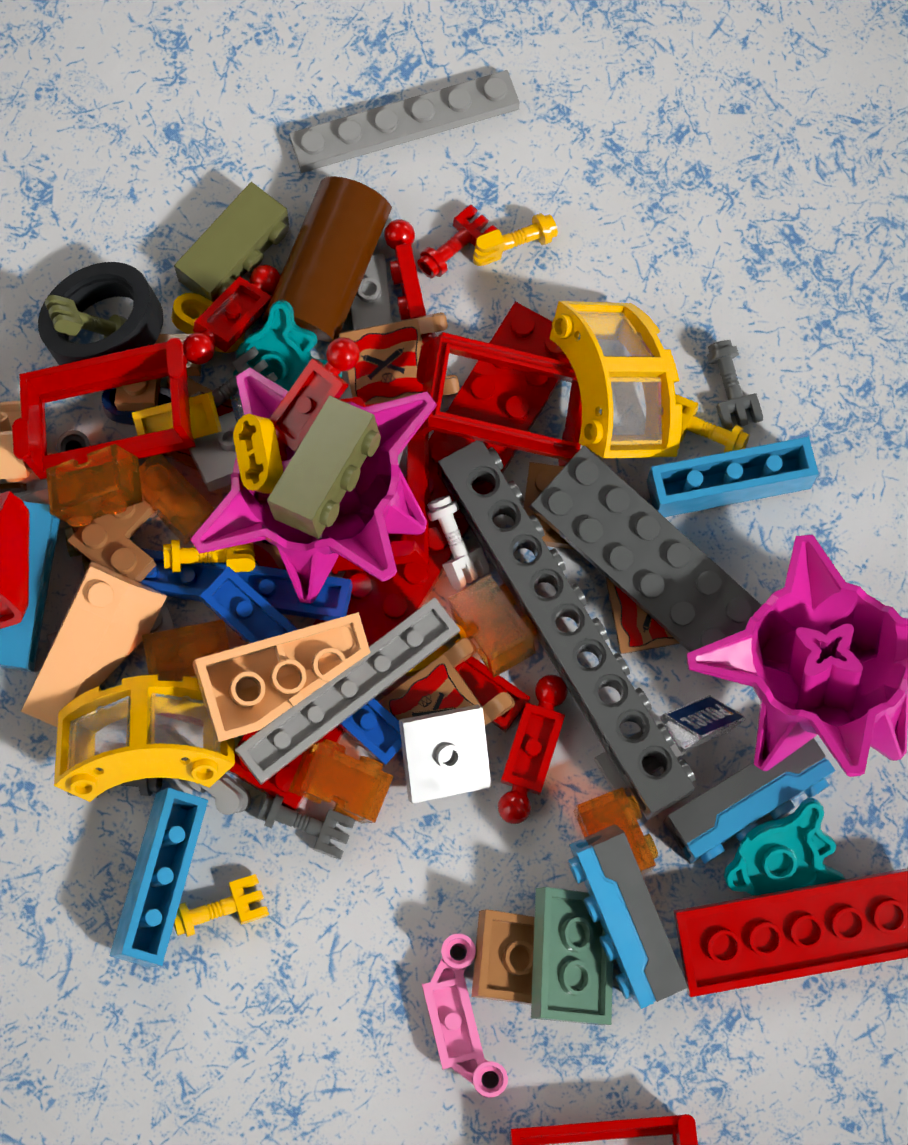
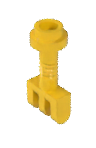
[472,213,558,266]
[675,395,750,453]
[163,540,256,572]
[174,874,269,937]

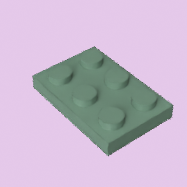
[531,887,613,1025]

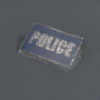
[660,695,746,753]

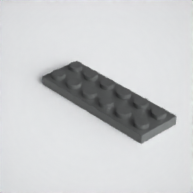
[529,445,762,652]

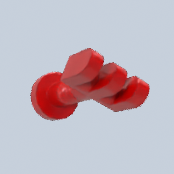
[417,205,498,278]

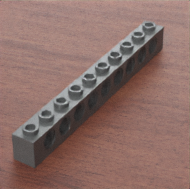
[438,440,696,820]

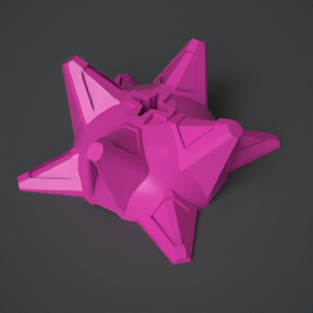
[190,367,437,604]
[687,535,908,777]

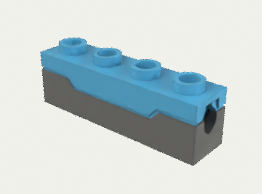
[663,738,836,864]
[567,824,688,1009]

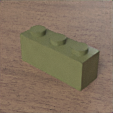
[174,182,289,302]
[267,396,381,539]

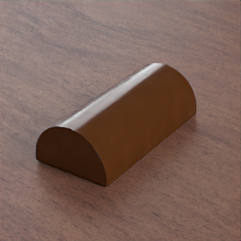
[262,176,392,343]

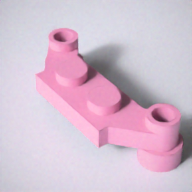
[422,934,508,1098]

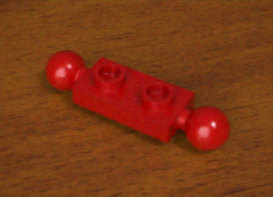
[384,219,437,343]
[183,265,280,365]
[269,337,360,461]
[498,674,568,824]

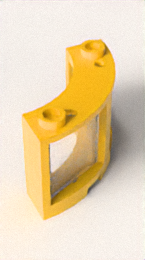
[549,301,682,458]
[54,675,235,802]

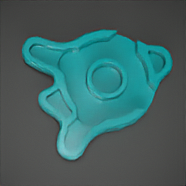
[230,300,342,403]
[724,798,845,896]

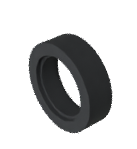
[38,262,163,365]

